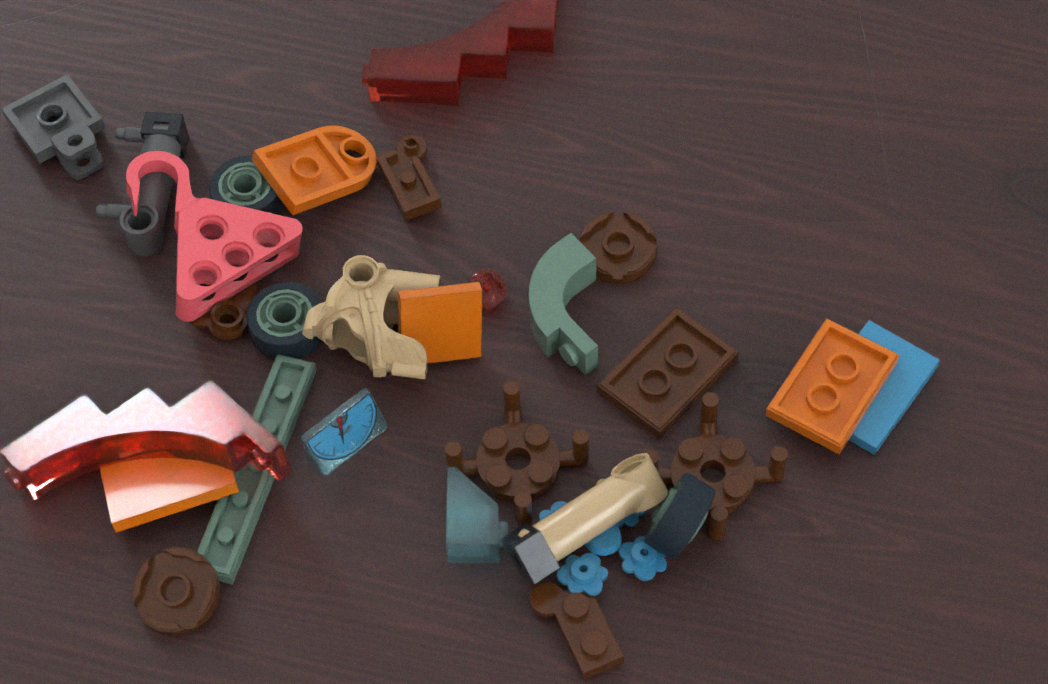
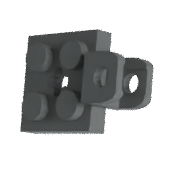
[2,74,106,180]

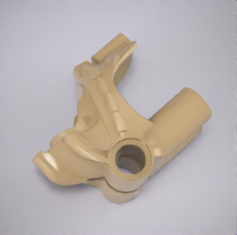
[302,255,441,380]

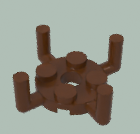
[445,380,589,526]
[643,392,788,541]

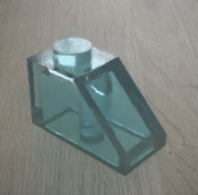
[446,467,508,563]

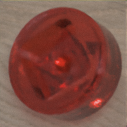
[467,269,507,311]

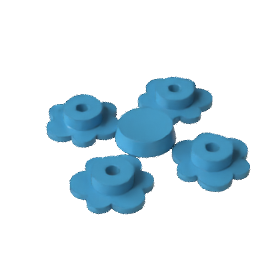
[539,501,667,596]

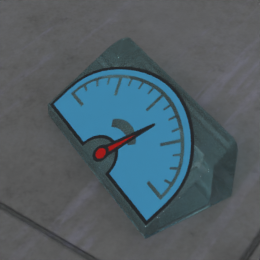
[301,388,387,475]

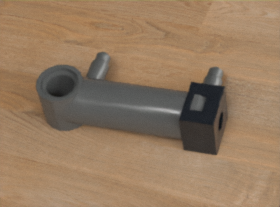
[96,112,189,256]

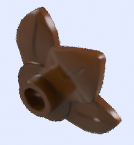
[189,284,258,340]

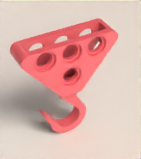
[126,151,303,322]

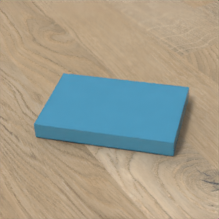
[849,320,940,455]

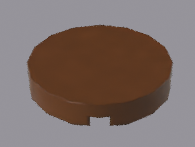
[580,212,657,284]
[132,547,220,635]

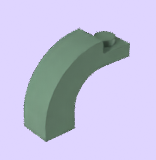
[529,233,598,376]

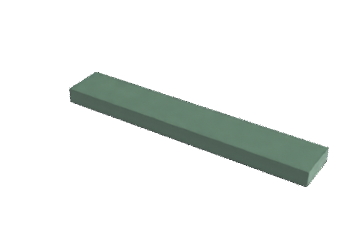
[197,354,317,585]

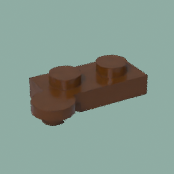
[376,135,441,221]
[530,582,624,680]

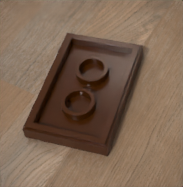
[597,307,739,439]

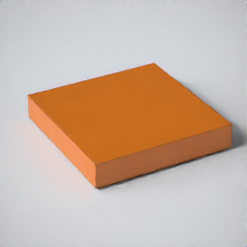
[398,282,482,364]

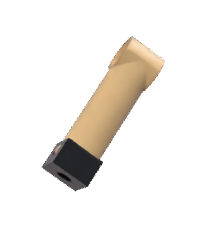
[501,453,668,584]

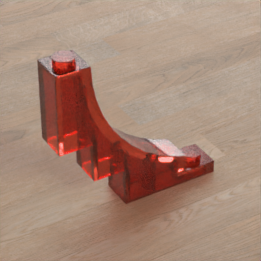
[362,0,559,106]
[0,380,292,500]

